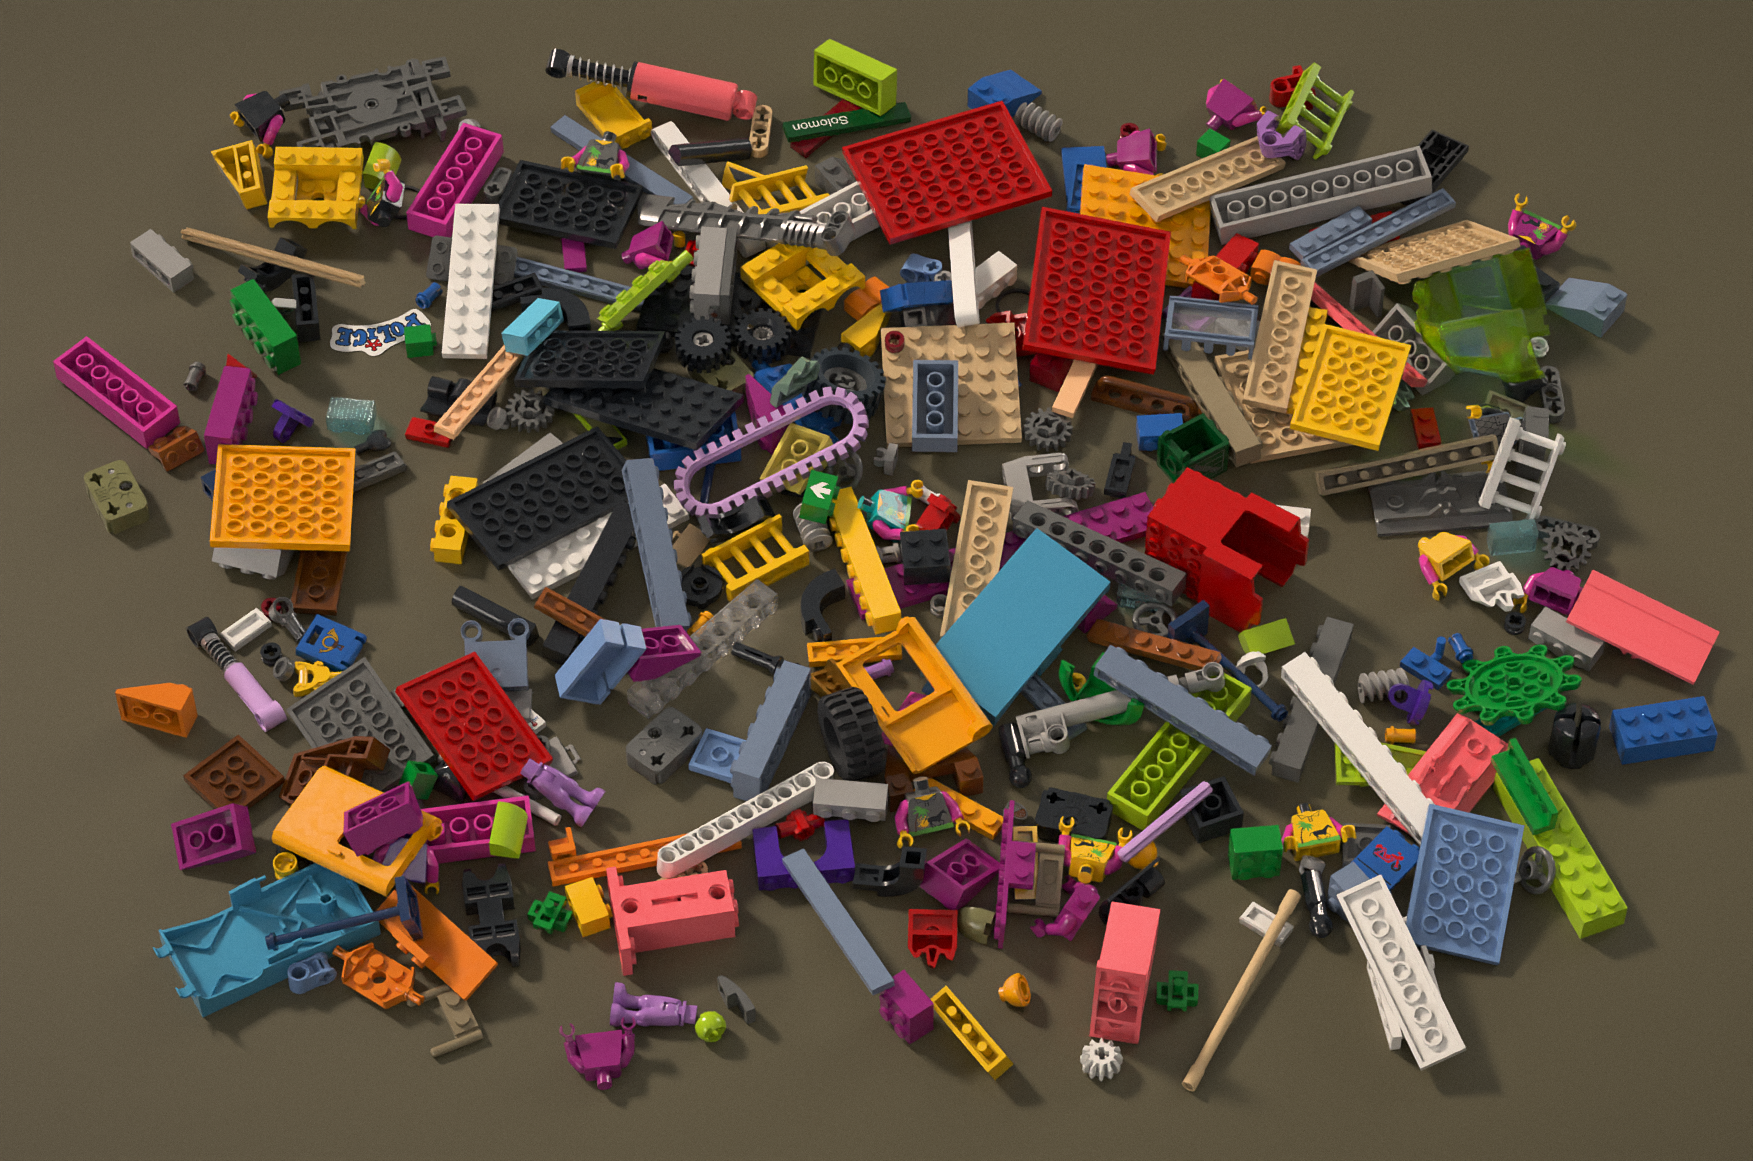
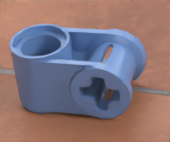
[900,253,942,283]
[287,952,337,994]

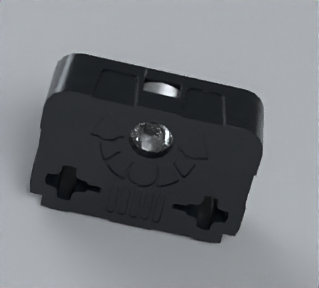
[1035,787,1113,843]

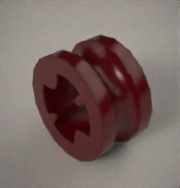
[1120,123,1139,139]
[885,331,905,353]
[261,598,283,621]

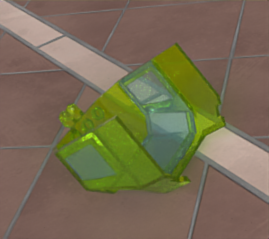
[1412,248,1550,383]

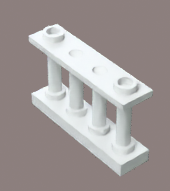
[1478,417,1566,524]
[1367,945,1442,1050]

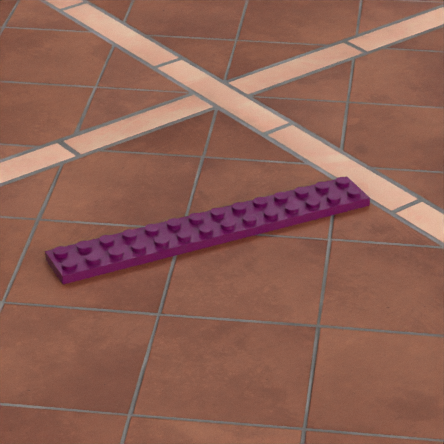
[846,492,1153,620]

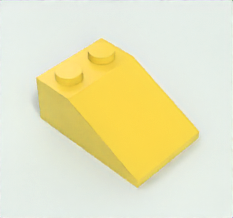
[760,423,833,494]

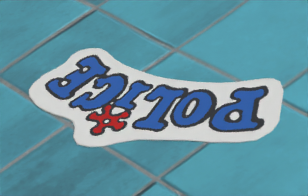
[330,309,431,356]

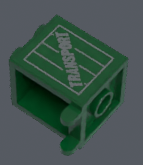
[1157,413,1230,483]

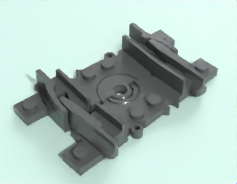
[279,56,467,148]

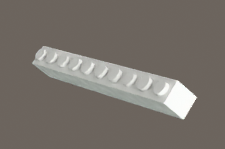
[1281,652,1435,845]

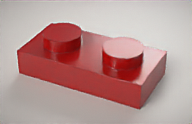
[1410,407,1441,450]

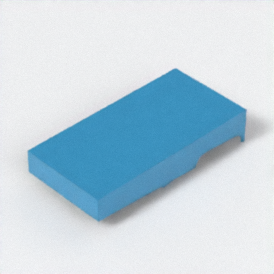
[920,528,1111,727]
[153,863,381,1017]

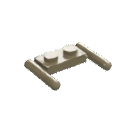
[1007,841,1065,917]
[407,984,483,1057]

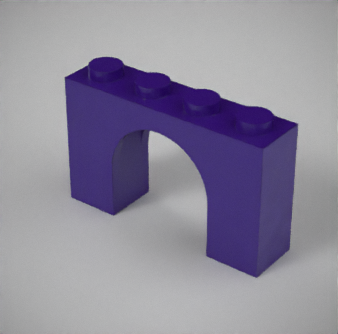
[752,819,855,891]

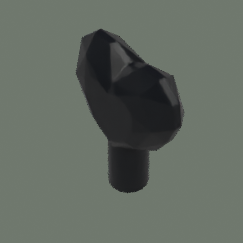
[354,430,392,455]

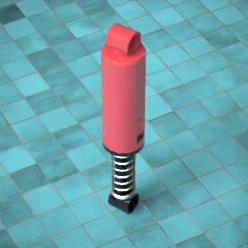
[545,49,758,121]

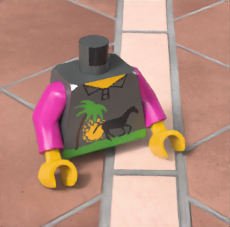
[561,131,630,181]
[895,777,970,848]

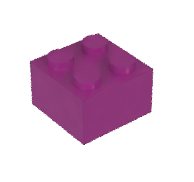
[879,970,934,1045]

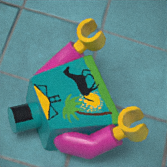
[857,480,923,543]

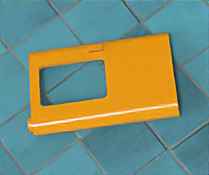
[836,616,993,774]
[272,766,443,897]

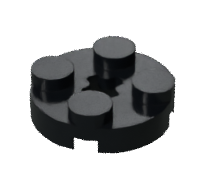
[681,564,723,609]

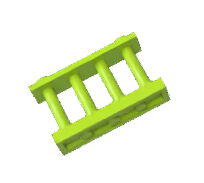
[1276,62,1354,160]

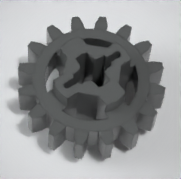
[506,389,555,433]
[1024,407,1073,452]
[1045,468,1096,500]
[1542,522,1592,571]

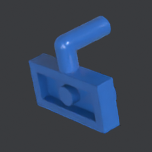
[1400,636,1452,690]

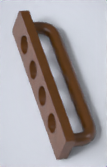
[1091,376,1202,423]

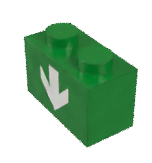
[799,470,840,525]

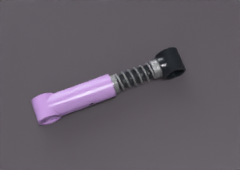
[186,616,287,732]

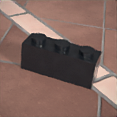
[292,273,321,342]

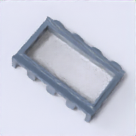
[1163,296,1258,360]

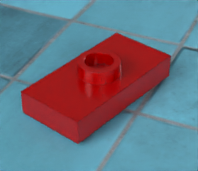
[405,417,452,448]

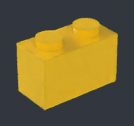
[565,877,613,937]

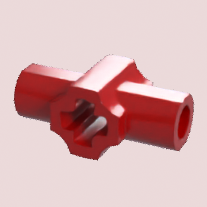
[775,809,825,841]

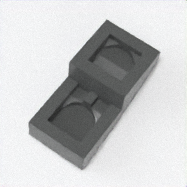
[717,975,756,1024]

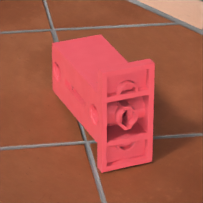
[606,867,739,976]
[1089,902,1160,1044]

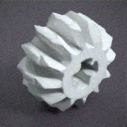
[1080,1038,1123,1081]

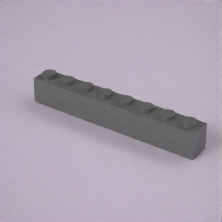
[1269,617,1354,783]

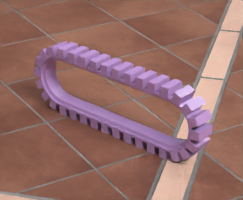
[674,387,869,518]

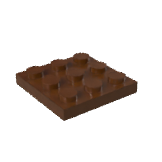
[183,734,285,809]

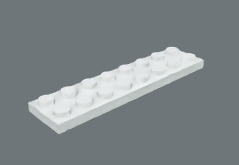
[442,204,500,359]
[509,484,689,600]
[1337,875,1466,1071]

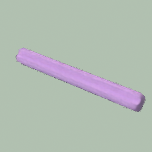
[1117,781,1213,862]

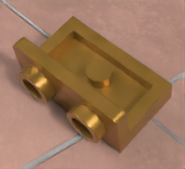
[811,658,851,698]

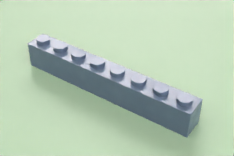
[622,458,691,632]
[1094,645,1272,776]

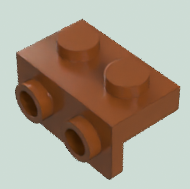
[148,426,205,471]

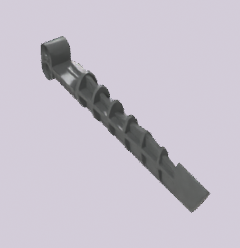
[638,193,856,256]

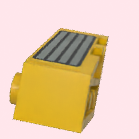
[211,140,267,209]

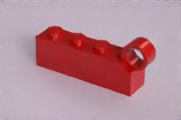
[1191,233,1259,301]

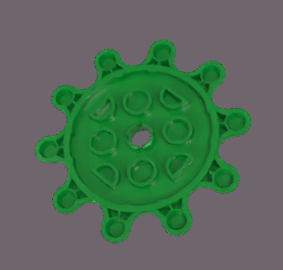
[1447,644,1582,726]

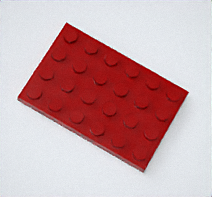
[395,652,553,801]

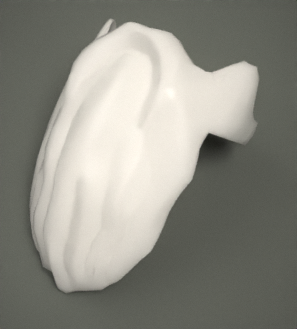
[1236,651,1268,689]

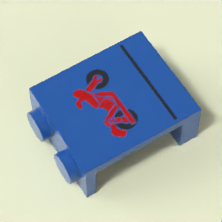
[1351,826,1420,893]

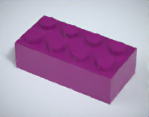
[204,366,258,464]

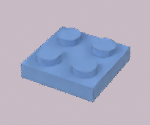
[689,728,746,783]

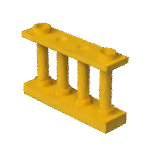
[729,165,830,214]
[702,514,809,605]

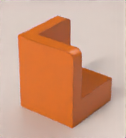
[548,827,577,861]

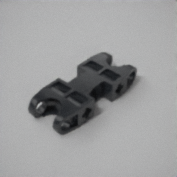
[462,864,521,967]

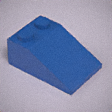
[967,70,1042,117]

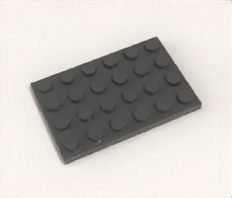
[286,657,436,793]

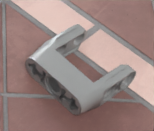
[1002,453,1079,520]

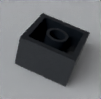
[900,529,950,585]
[1179,776,1244,844]

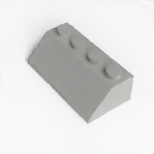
[1372,303,1463,395]

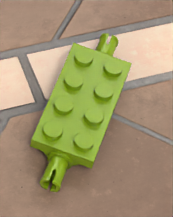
[597,250,694,331]

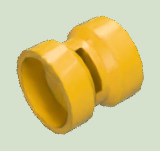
[273,852,299,881]

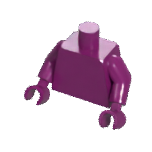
[1030,875,1100,941]
[559,1017,636,1090]

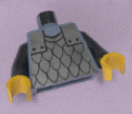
[1466,403,1523,474]

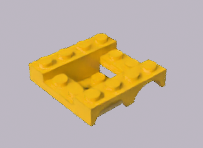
[268,147,364,229]
[741,243,865,330]

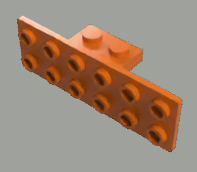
[376,884,498,1000]

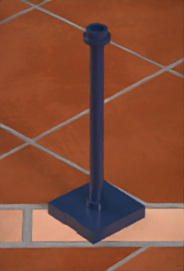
[1168,600,1288,722]
[265,876,423,951]

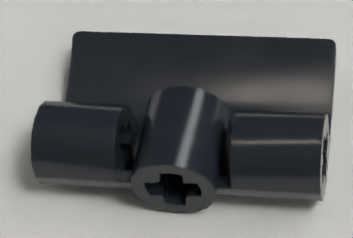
[420,376,497,426]
[1098,857,1165,926]

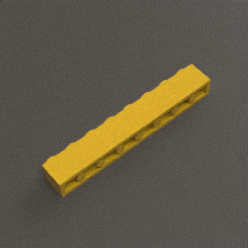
[829,486,902,635]

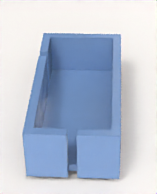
[555,619,646,705]

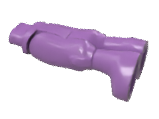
[520,759,605,828]
[610,982,697,1027]

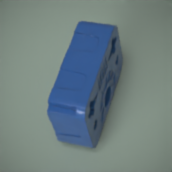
[880,280,954,313]

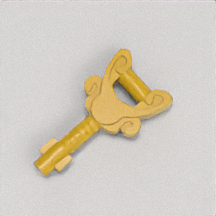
[293,661,341,697]

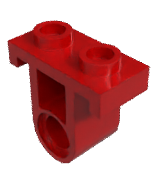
[1269,65,1316,110]
[916,493,962,532]

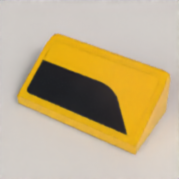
[722,162,765,200]

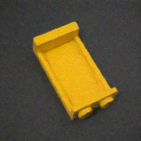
[575,81,652,149]

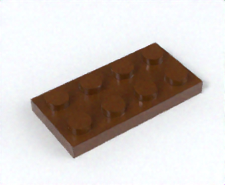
[291,550,348,616]

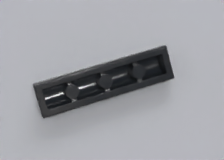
[668,138,752,166]
[491,272,543,312]
[452,586,539,646]

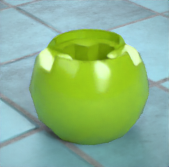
[695,1011,726,1042]

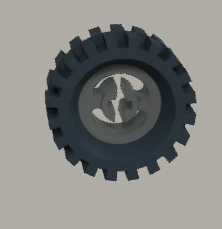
[802,347,886,424]

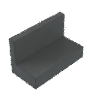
[1349,270,1385,318]

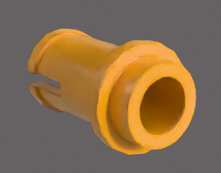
[687,611,715,641]
[1385,726,1416,745]

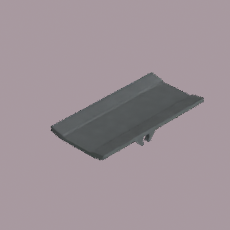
[1367,470,1513,537]

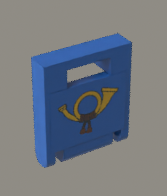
[296,614,367,672]

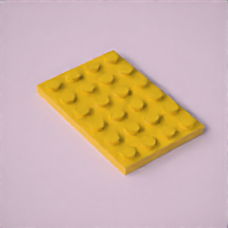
[1290,324,1411,451]

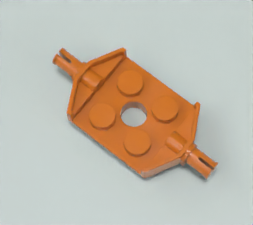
[1179,254,1258,305]
[333,942,425,1009]

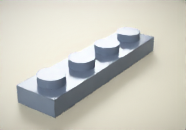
[1289,205,1372,260]

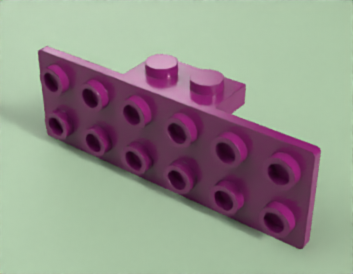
[994,800,1036,949]

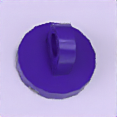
[272,399,315,443]
[1388,680,1433,726]

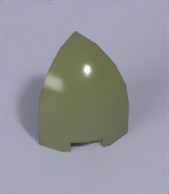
[957,907,995,945]

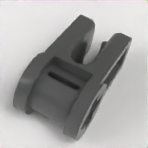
[484,167,512,204]

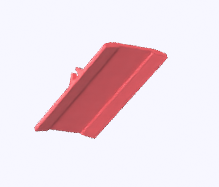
[1566,570,1720,685]
[1377,713,1508,836]

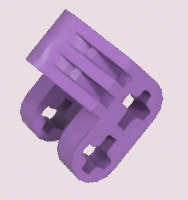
[1257,111,1306,160]

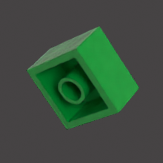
[1228,825,1283,880]

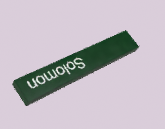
[782,102,911,143]

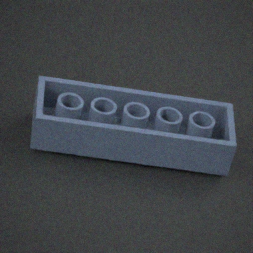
[730,660,811,801]

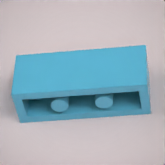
[502,298,564,356]

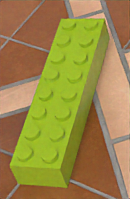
[1107,673,1252,831]
[1493,758,1628,939]

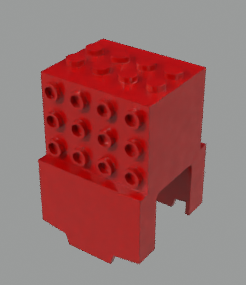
[1145,467,1309,633]

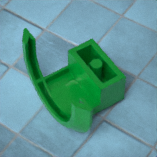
[1059,652,1145,726]

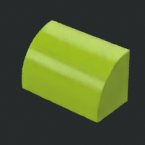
[363,142,402,189]
[1238,618,1295,654]
[489,801,528,859]

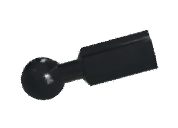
[998,722,1032,788]
[1301,870,1333,938]

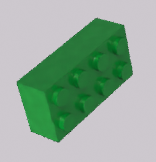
[229,279,301,375]

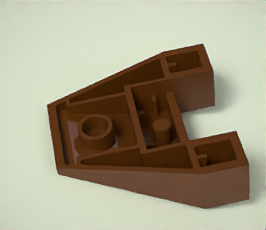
[279,736,391,805]
[885,745,983,812]

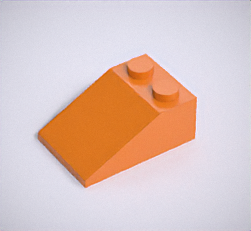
[115,683,198,738]

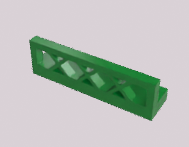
[1491,738,1558,836]

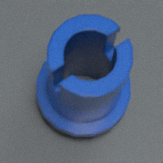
[415,282,443,309]
[1448,633,1473,663]

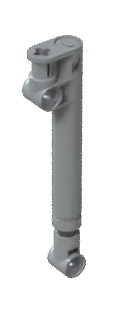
[1016,662,1225,759]

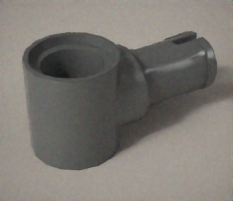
[269,597,306,642]

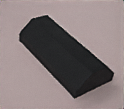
[1400,129,1469,206]

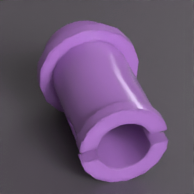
[864,659,894,680]

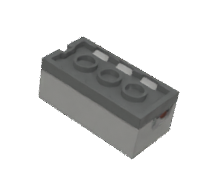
[690,227,737,324]

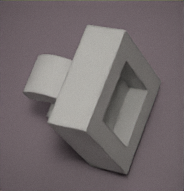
[874,443,898,476]

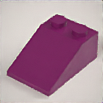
[745,374,793,455]
[627,625,702,682]
[171,803,256,870]
[920,838,1000,910]

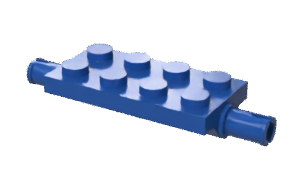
[751,360,842,444]

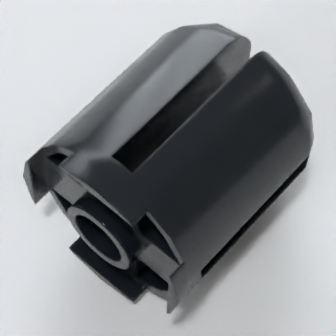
[1548,703,1601,769]

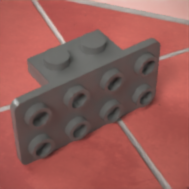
[426,236,518,287]

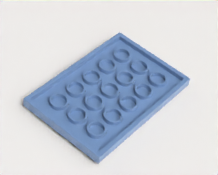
[1405,804,1524,966]

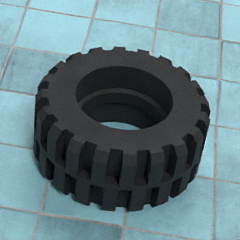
[817,687,887,781]

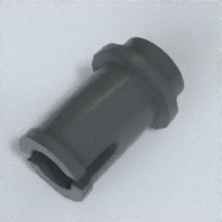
[183,362,206,391]

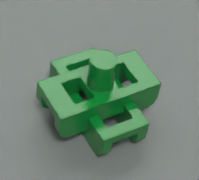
[527,891,573,934]
[1156,970,1199,1011]

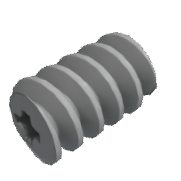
[1014,102,1063,142]
[793,503,833,551]
[1358,668,1409,703]

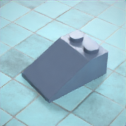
[1545,278,1628,338]
[1327,861,1370,922]

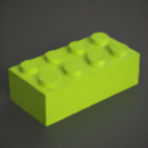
[813,39,897,116]

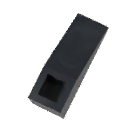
[899,304,957,327]

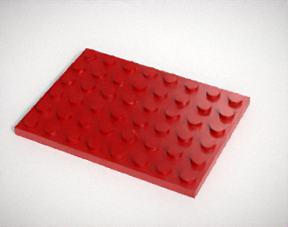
[842,101,1052,245]
[1022,207,1171,375]

